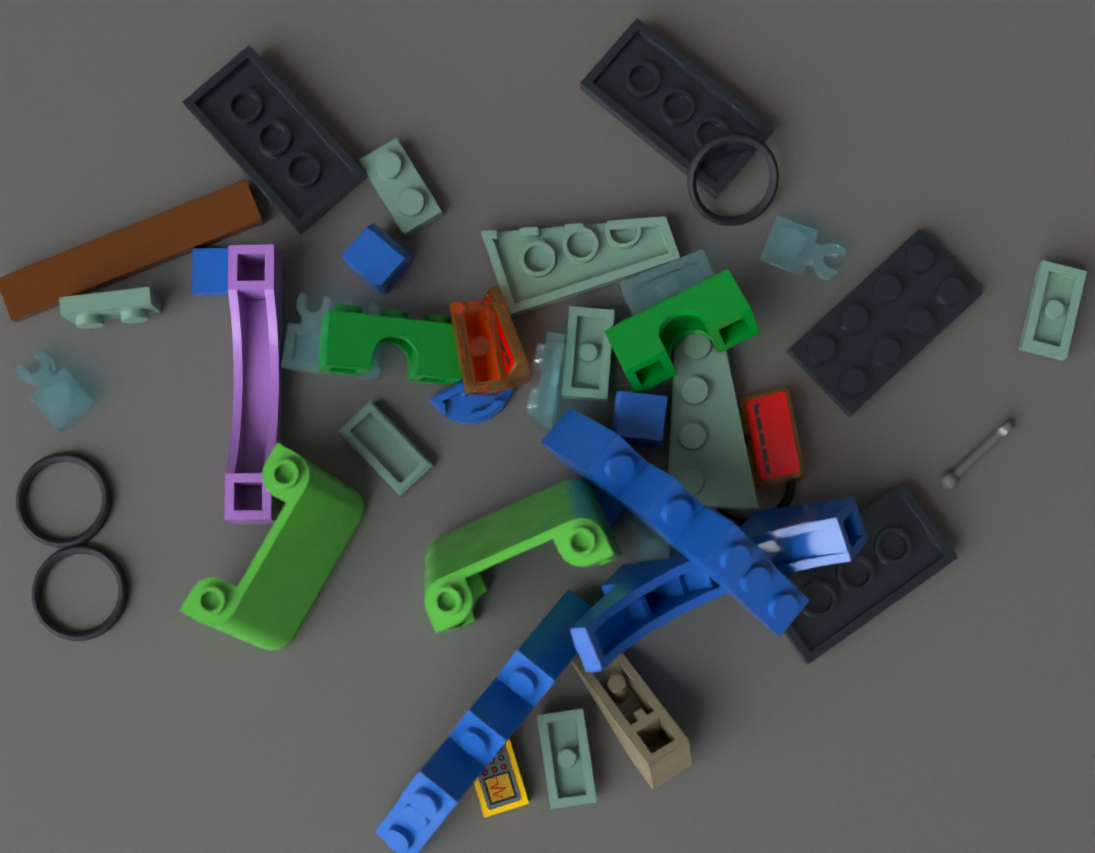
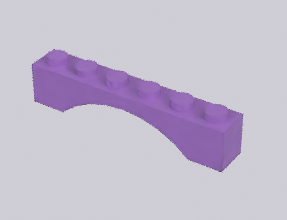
[224,244,283,524]

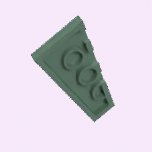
[481,216,680,318]
[668,335,759,510]

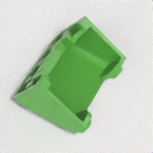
[179,443,365,650]
[425,479,624,633]

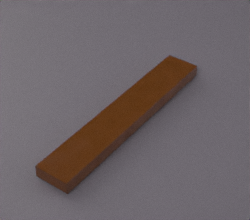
[0,179,264,322]

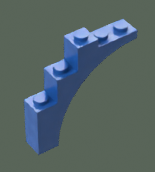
[540,408,810,637]
[570,497,869,672]
[375,589,592,853]

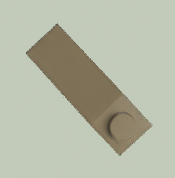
[572,653,692,790]

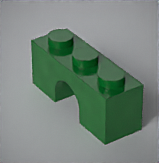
[604,269,760,393]
[317,304,463,386]

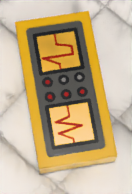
[474,738,530,818]

